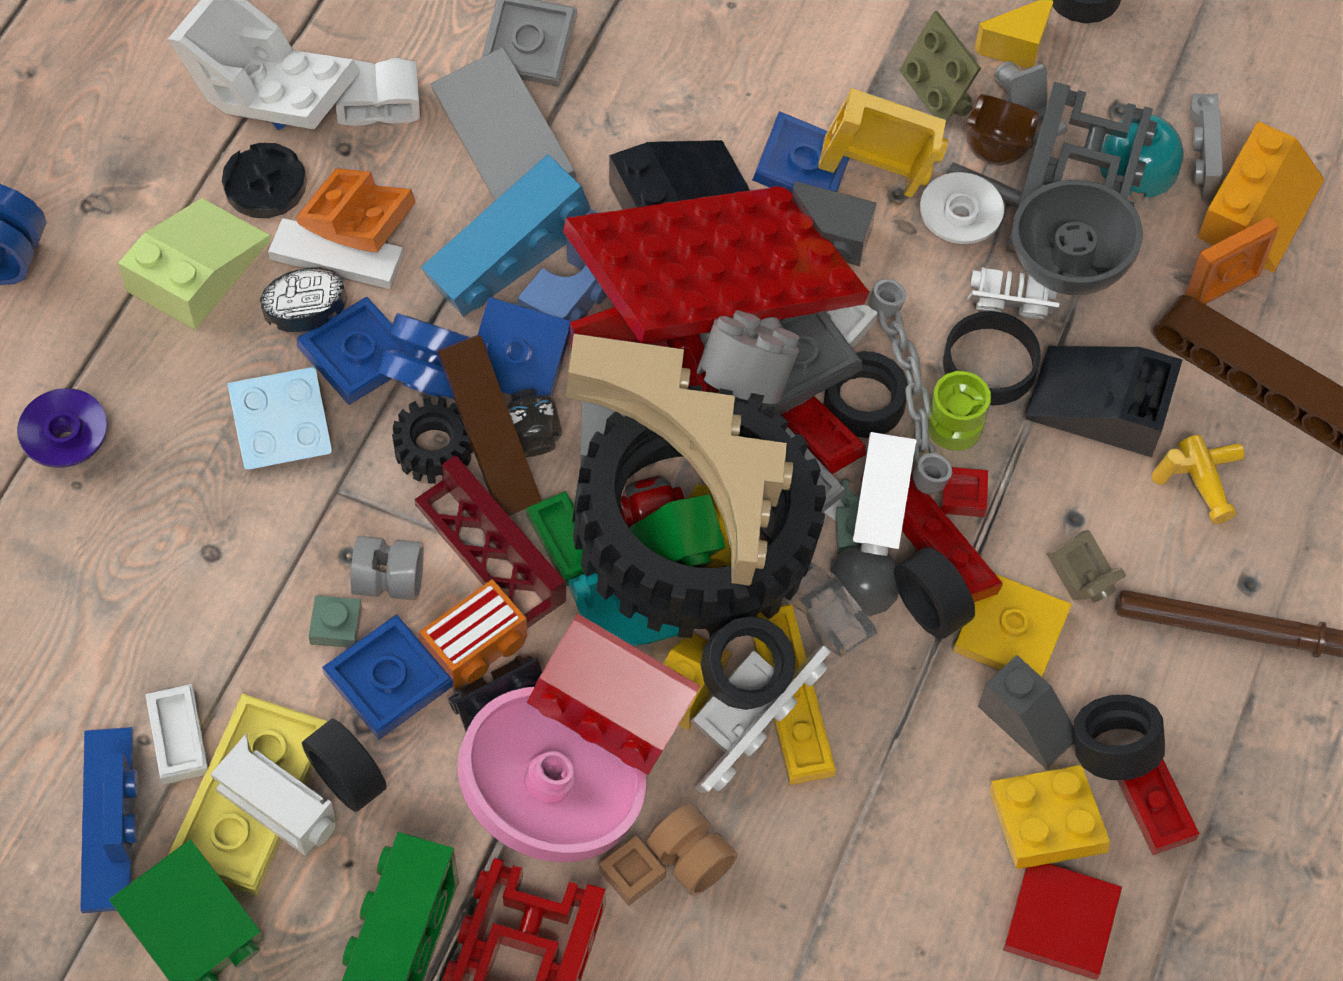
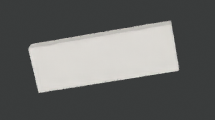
[268,218,404,290]

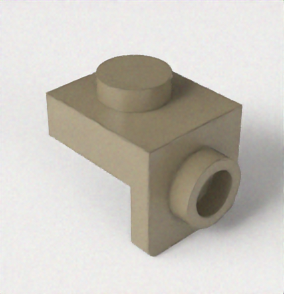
[1047,530,1126,603]

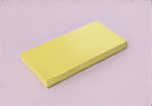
[168,693,328,896]

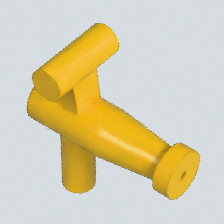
[1151,435,1245,524]

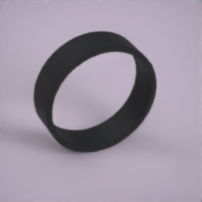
[943,311,1041,406]

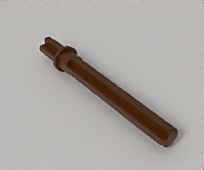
[1117,590,1343,658]

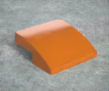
[296,168,416,253]

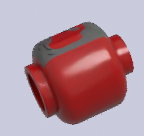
[621,475,685,528]

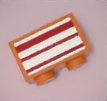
[419,579,527,690]

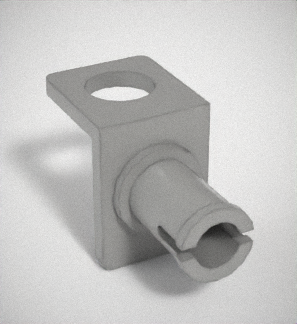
[994,61,1067,145]

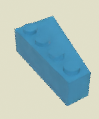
[421,154,591,317]

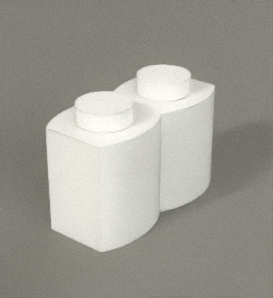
[336,58,420,126]

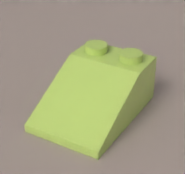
[118,198,271,330]

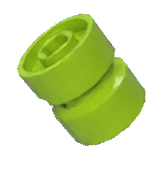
[928,371,991,451]

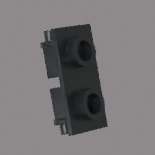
[448,655,542,732]

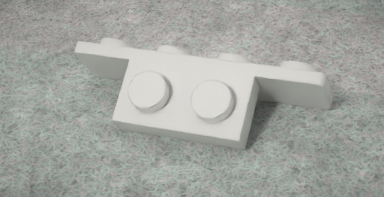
[690,645,831,794]

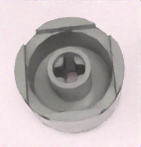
[697,310,799,404]

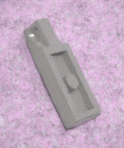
[1189,93,1223,201]

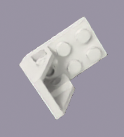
[168,0,360,129]

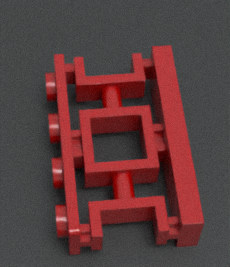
[442,858,606,981]

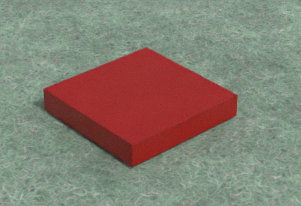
[1003,864,1122,980]

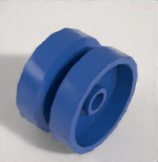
[0,184,47,285]
[377,313,489,399]

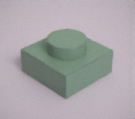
[308,596,362,648]

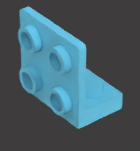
[227,367,332,470]

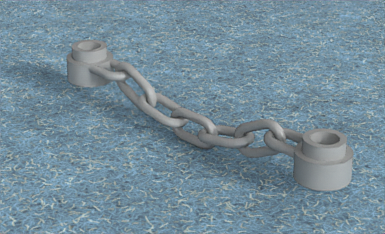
[869,279,952,494]

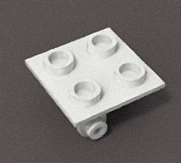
[967,267,1060,320]

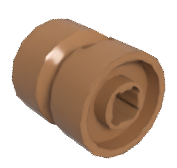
[647,803,738,896]

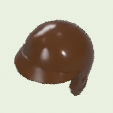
[965,94,1039,165]

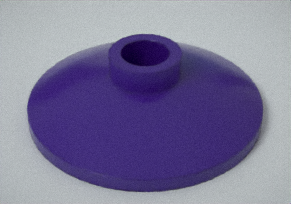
[17,388,108,468]

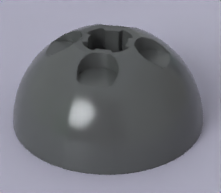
[1012,180,1143,295]

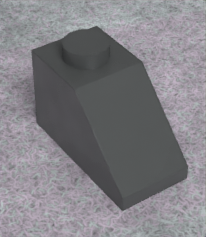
[792,181,877,266]
[978,655,1075,769]

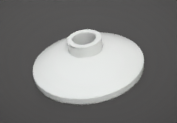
[920,172,1004,244]

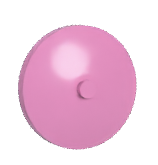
[457,687,646,862]

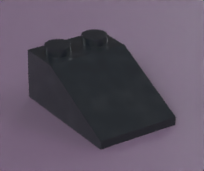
[609,140,750,210]

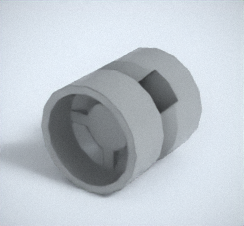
[350,536,424,601]

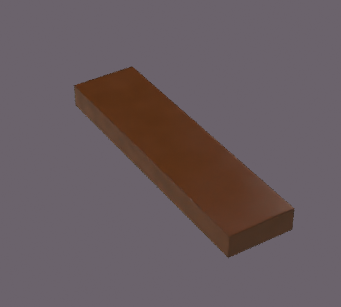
[436,334,542,516]

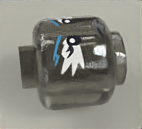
[507,389,563,457]

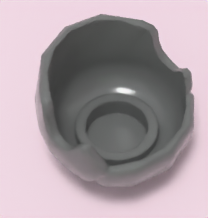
[829,544,898,616]

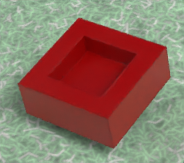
[941,467,988,518]

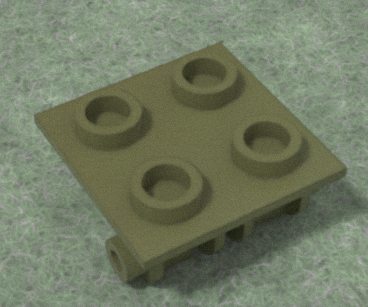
[899,11,981,126]

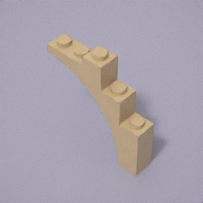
[565,334,793,586]

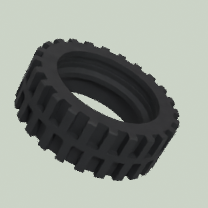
[572,386,826,638]

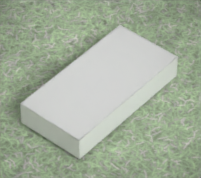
[145,684,208,785]

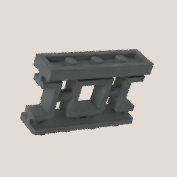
[1006,82,1158,253]

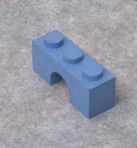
[518,209,607,321]

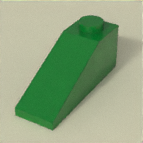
[629,494,726,568]

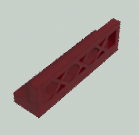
[414,455,566,629]

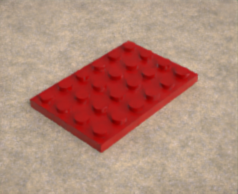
[563,186,870,344]

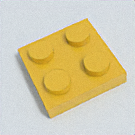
[990,765,1110,869]

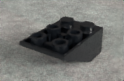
[1025,346,1183,457]

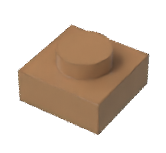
[598,836,666,906]

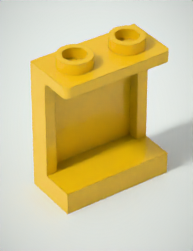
[818,88,948,198]

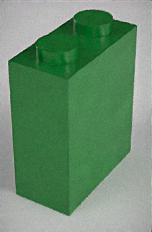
[109,839,263,981]

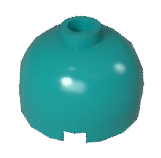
[1099,115,1184,198]

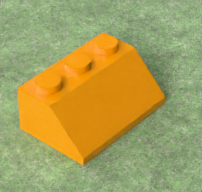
[1198,121,1325,273]

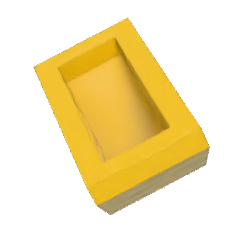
[974,0,1053,68]

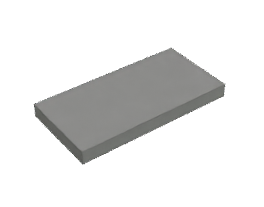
[430,47,576,201]

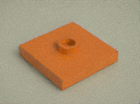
[1185,216,1279,304]

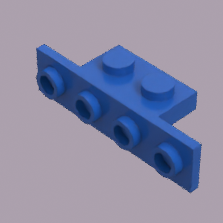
[80,727,139,914]

